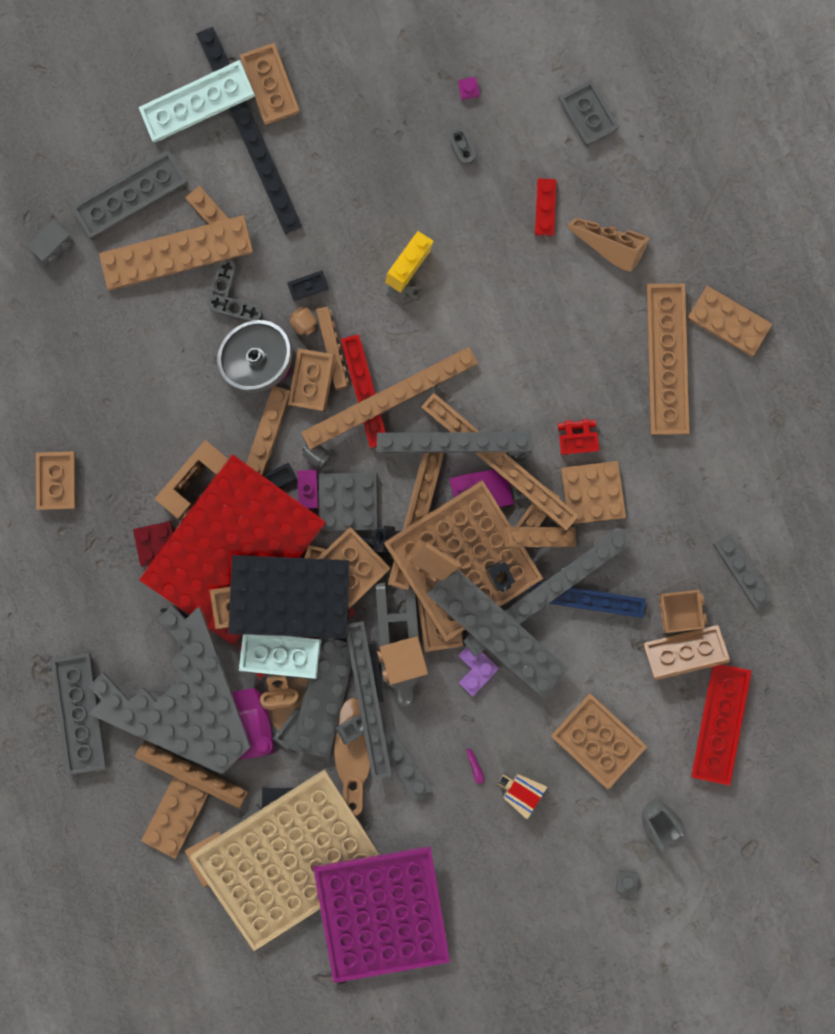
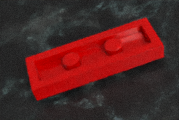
[535,178,556,236]

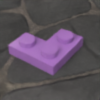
[458,647,499,696]

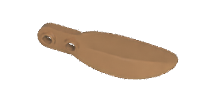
[334,698,370,816]

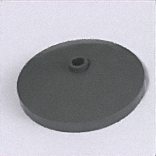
[217,320,293,393]

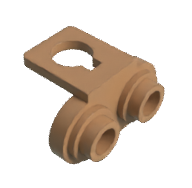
[260,675,299,710]

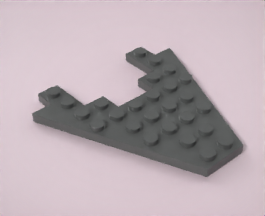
[89,605,251,774]

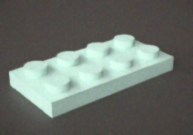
[239,635,321,679]

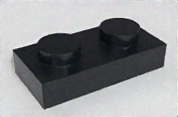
[287,270,329,301]

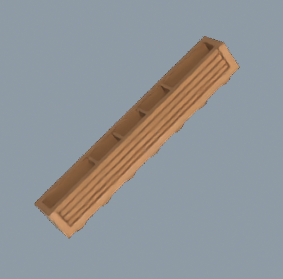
[316,306,349,391]

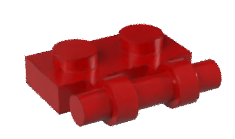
[557,418,599,455]

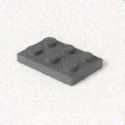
[558,79,619,147]

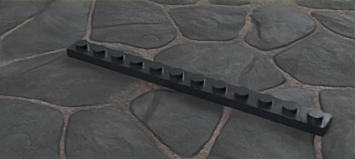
[196,26,302,235]

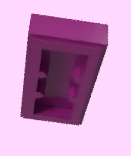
[297,470,318,509]

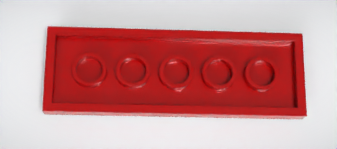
[690,664,752,786]

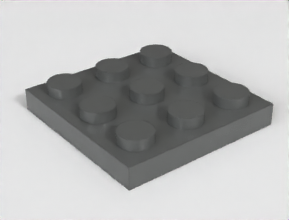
[319,473,377,531]

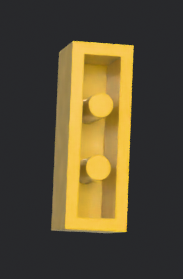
[385,231,433,293]

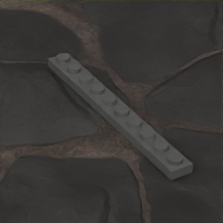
[464,528,631,656]

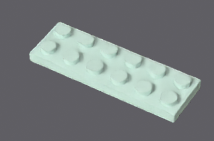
[139,60,255,143]

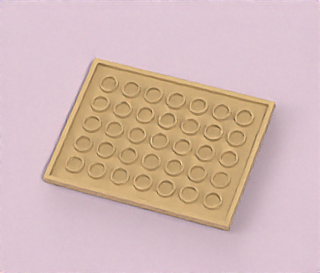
[190,769,380,951]

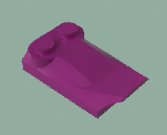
[232,688,275,760]

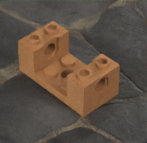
[155,440,228,521]

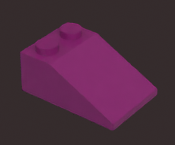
[449,470,514,508]

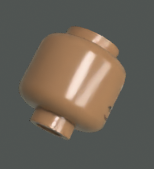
[289,307,317,336]

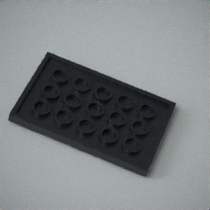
[228,555,349,638]

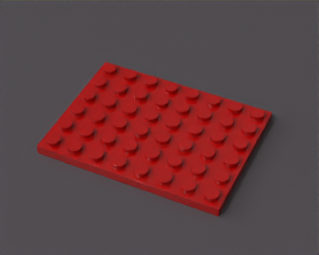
[139,454,326,646]

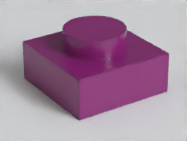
[458,77,480,100]

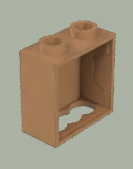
[658,590,707,633]
[377,636,428,685]

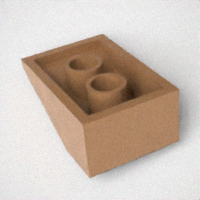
[406,539,461,581]

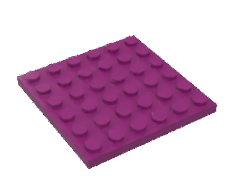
[314,846,450,983]

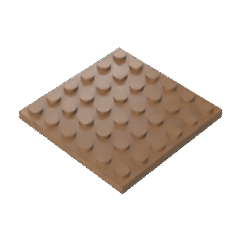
[384,480,543,641]

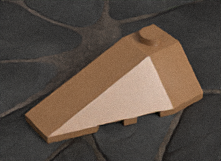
[567,218,650,272]

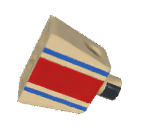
[497,774,547,819]

